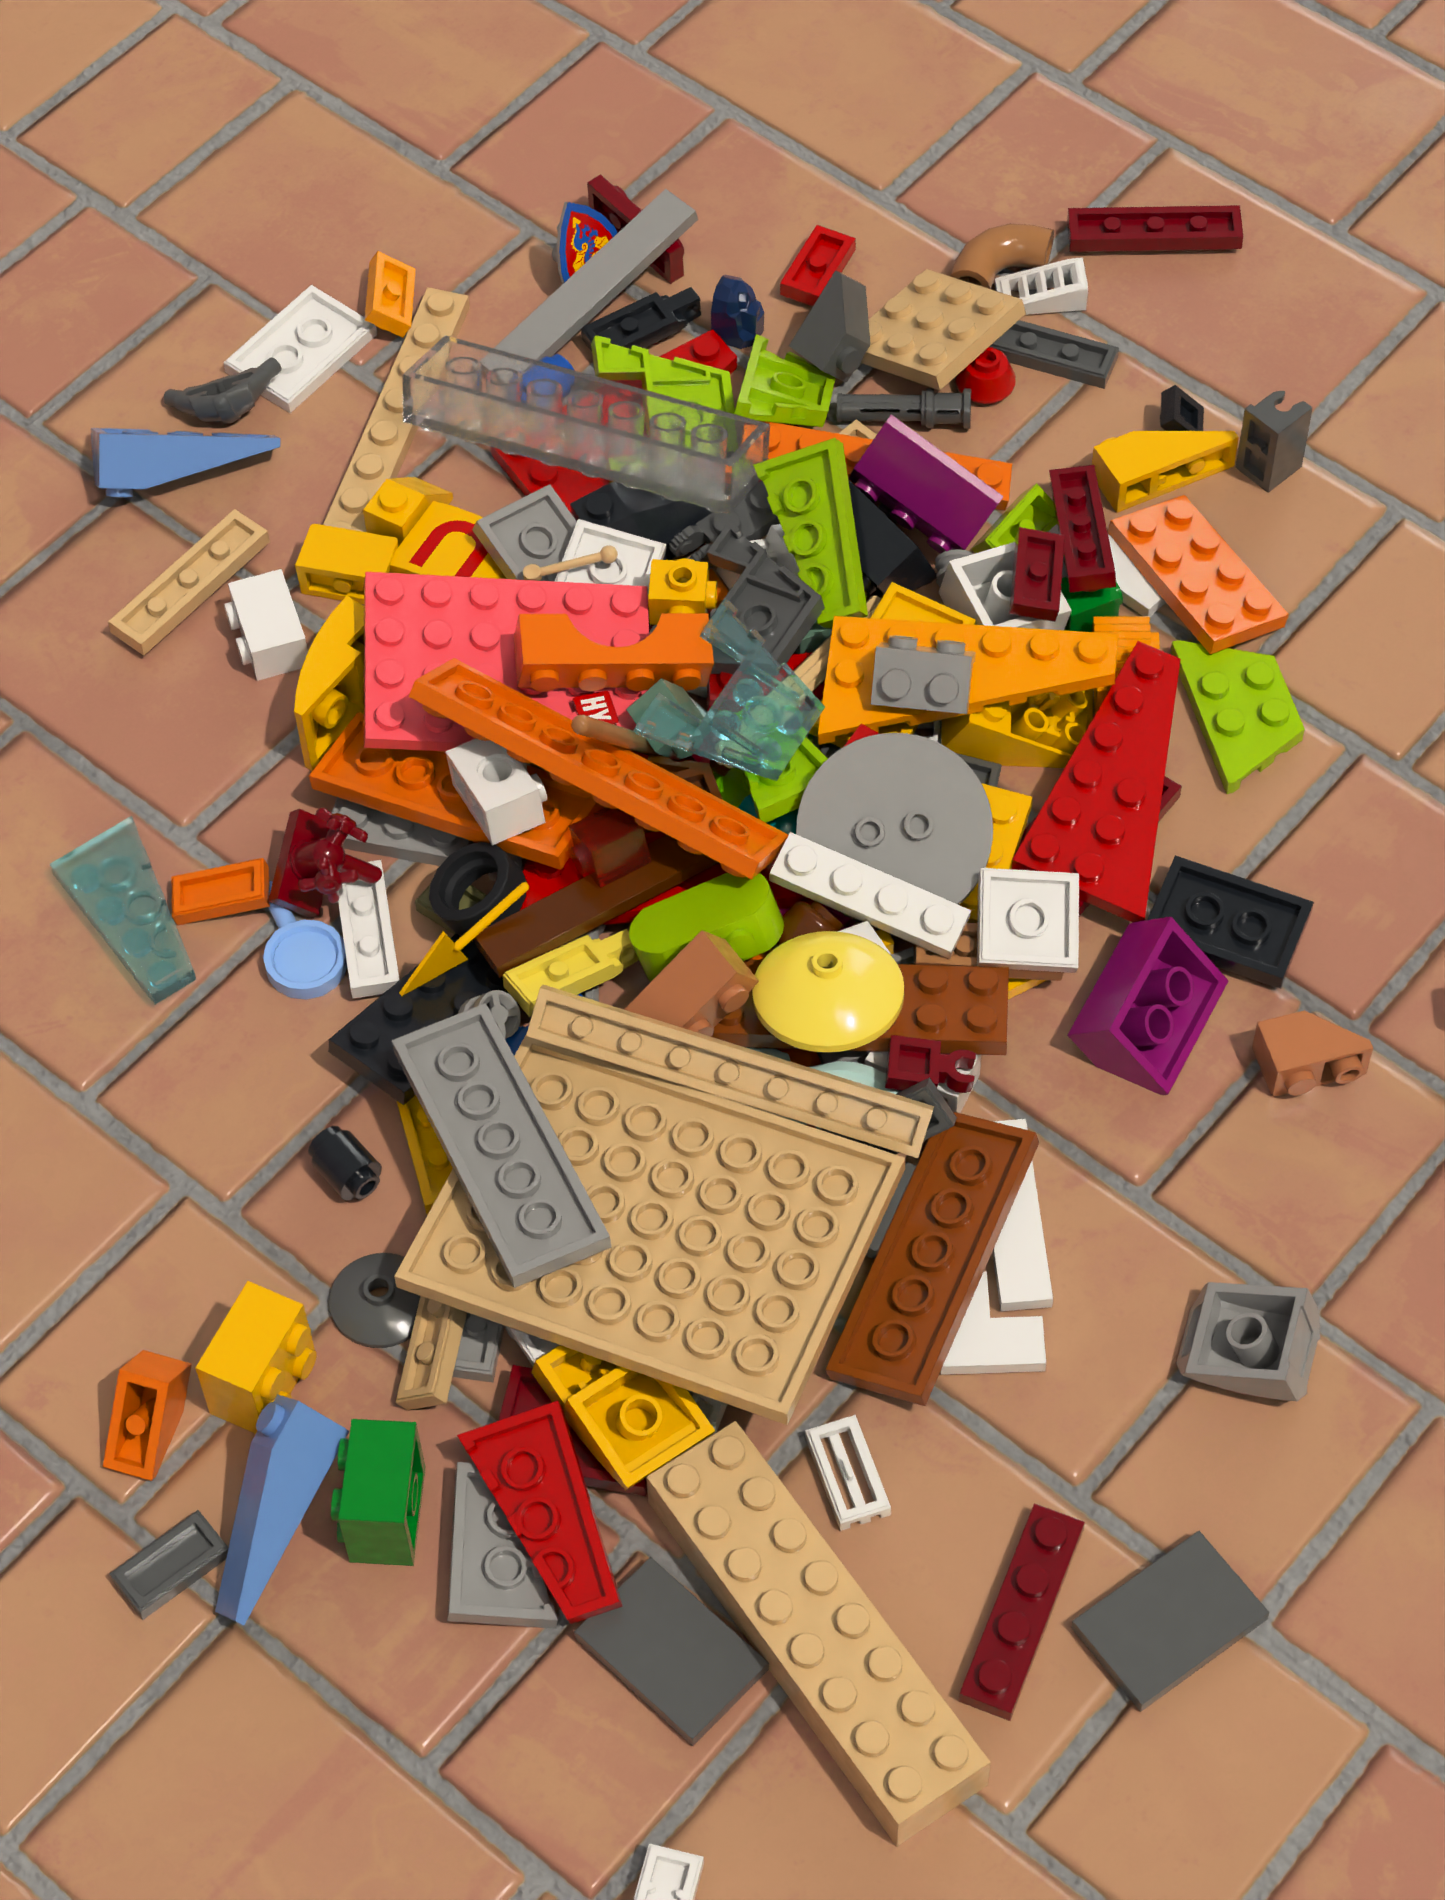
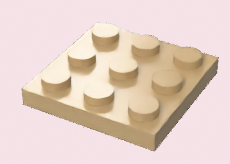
[861,269,1026,390]

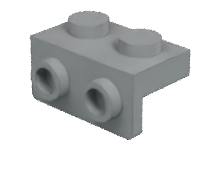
[871,635,976,714]

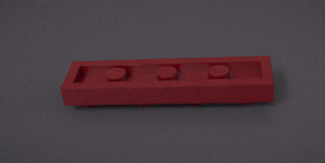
[1067,205,1243,252]
[1049,465,1116,593]
[958,1503,1085,1721]

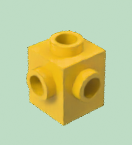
[648,558,717,625]

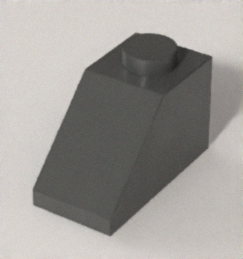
[789,270,870,382]

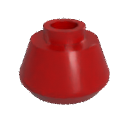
[955,347,1016,404]

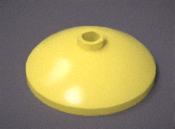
[752,931,904,1053]

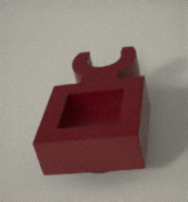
[885,1035,976,1093]

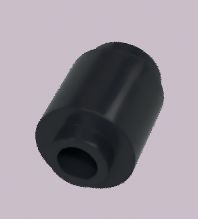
[308,1126,382,1200]

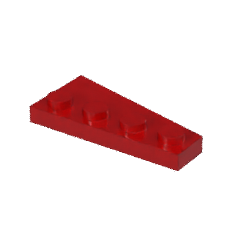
[457,1400,623,1624]

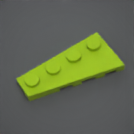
[753,438,868,629]

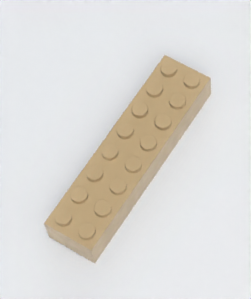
[646,1421,991,1847]

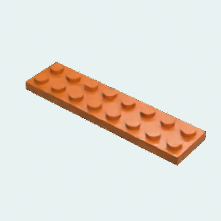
[409,658,788,880]

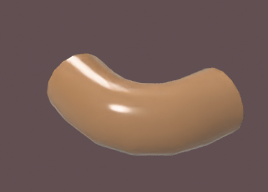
[950,223,1054,289]

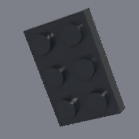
[1147,855,1314,989]

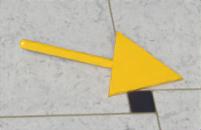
[399,882,529,996]

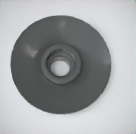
[329,1253,420,1348]

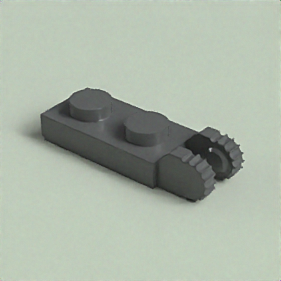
[669,480,780,570]

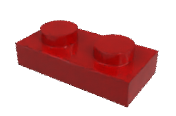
[780,225,856,306]

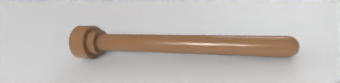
[571,715,673,760]

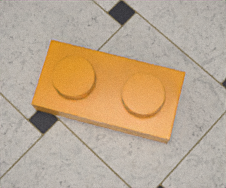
[364,251,416,338]

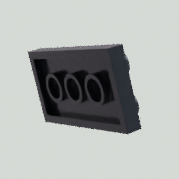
[328,934,519,1105]

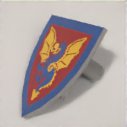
[552,202,618,284]

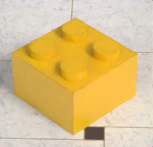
[195,1281,317,1434]

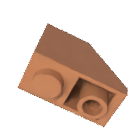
[1252,1010,1373,1097]

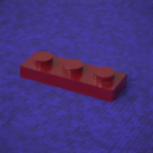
[587,174,684,284]

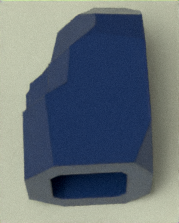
[711,275,764,349]

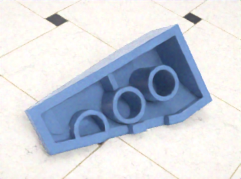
[91,428,280,497]
[215,1394,349,1626]

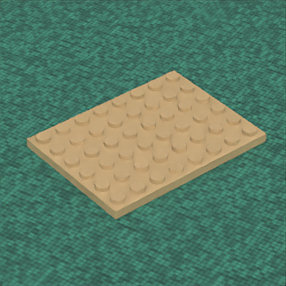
[394,1033,905,1425]

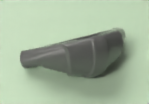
[164,357,282,424]

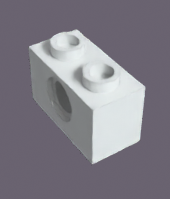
[446,739,547,845]

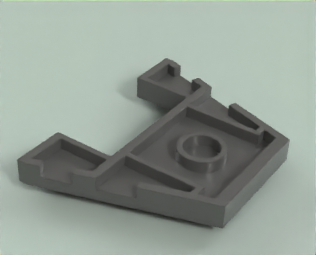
[649,522,825,678]

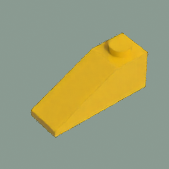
[1092,431,1239,513]

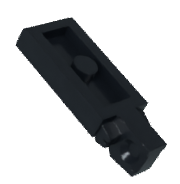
[581,287,701,352]

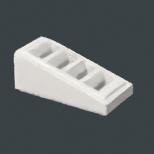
[995,258,1088,315]

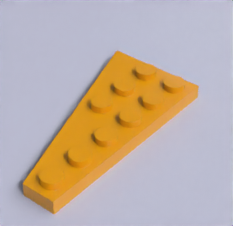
[818,616,1119,745]

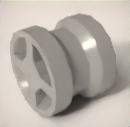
[458,990,521,1039]

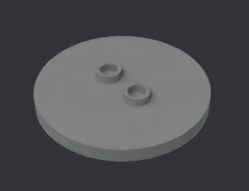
[796,733,993,927]

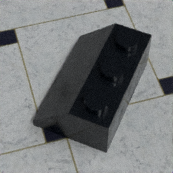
[848,479,936,596]

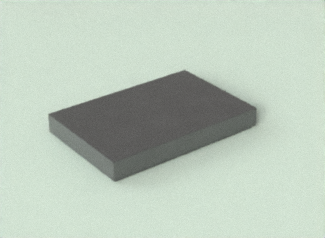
[1071,1531,1270,1712]
[574,1557,769,1746]

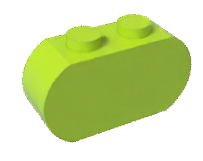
[629,873,784,982]

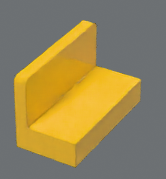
[295,524,398,604]

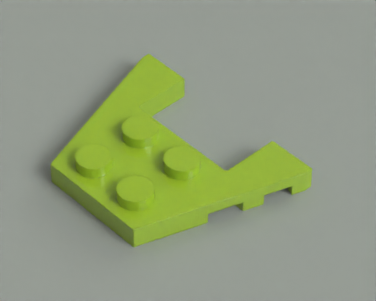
[591,336,741,483]

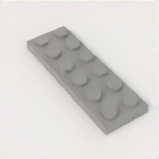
[392,1003,611,1288]

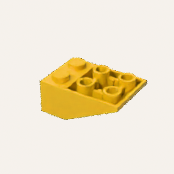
[941,689,1093,768]

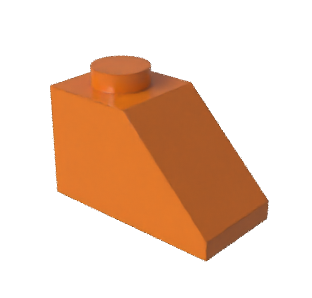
[103,1350,192,1481]

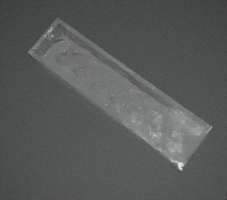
[402,335,770,514]

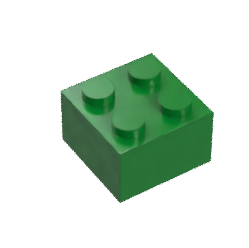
[331,1419,426,1566]

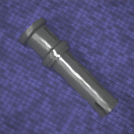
[837,388,971,429]

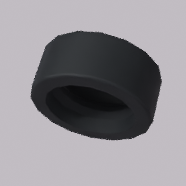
[429,842,527,937]

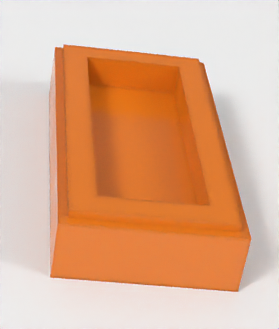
[171,858,270,925]

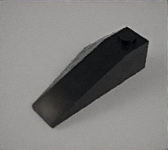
[570,449,756,560]

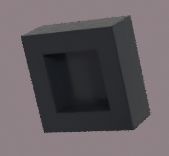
[1160,385,1204,431]

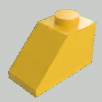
[363,477,453,547]

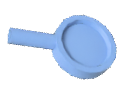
[263,881,347,1000]

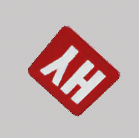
[573,691,619,724]

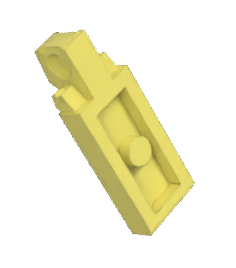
[503,929,638,1017]

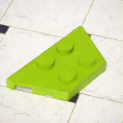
[733,334,836,427]
[1170,640,1305,794]

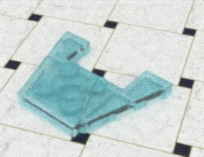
[633,598,825,781]

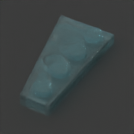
[50,816,196,1005]

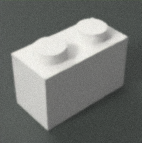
[224,569,308,681]

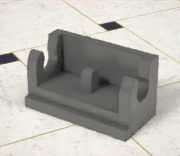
[1235,391,1313,493]

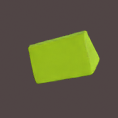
[971,483,1057,553]

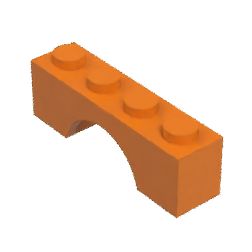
[513,613,714,692]

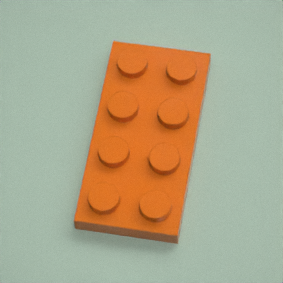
[1107,495,1289,654]

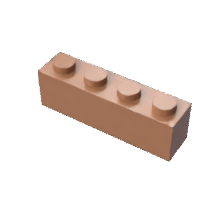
[624,930,759,1037]

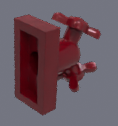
[268,808,382,918]

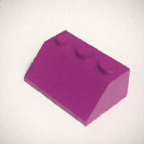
[849,414,1004,554]
[1067,917,1228,1095]

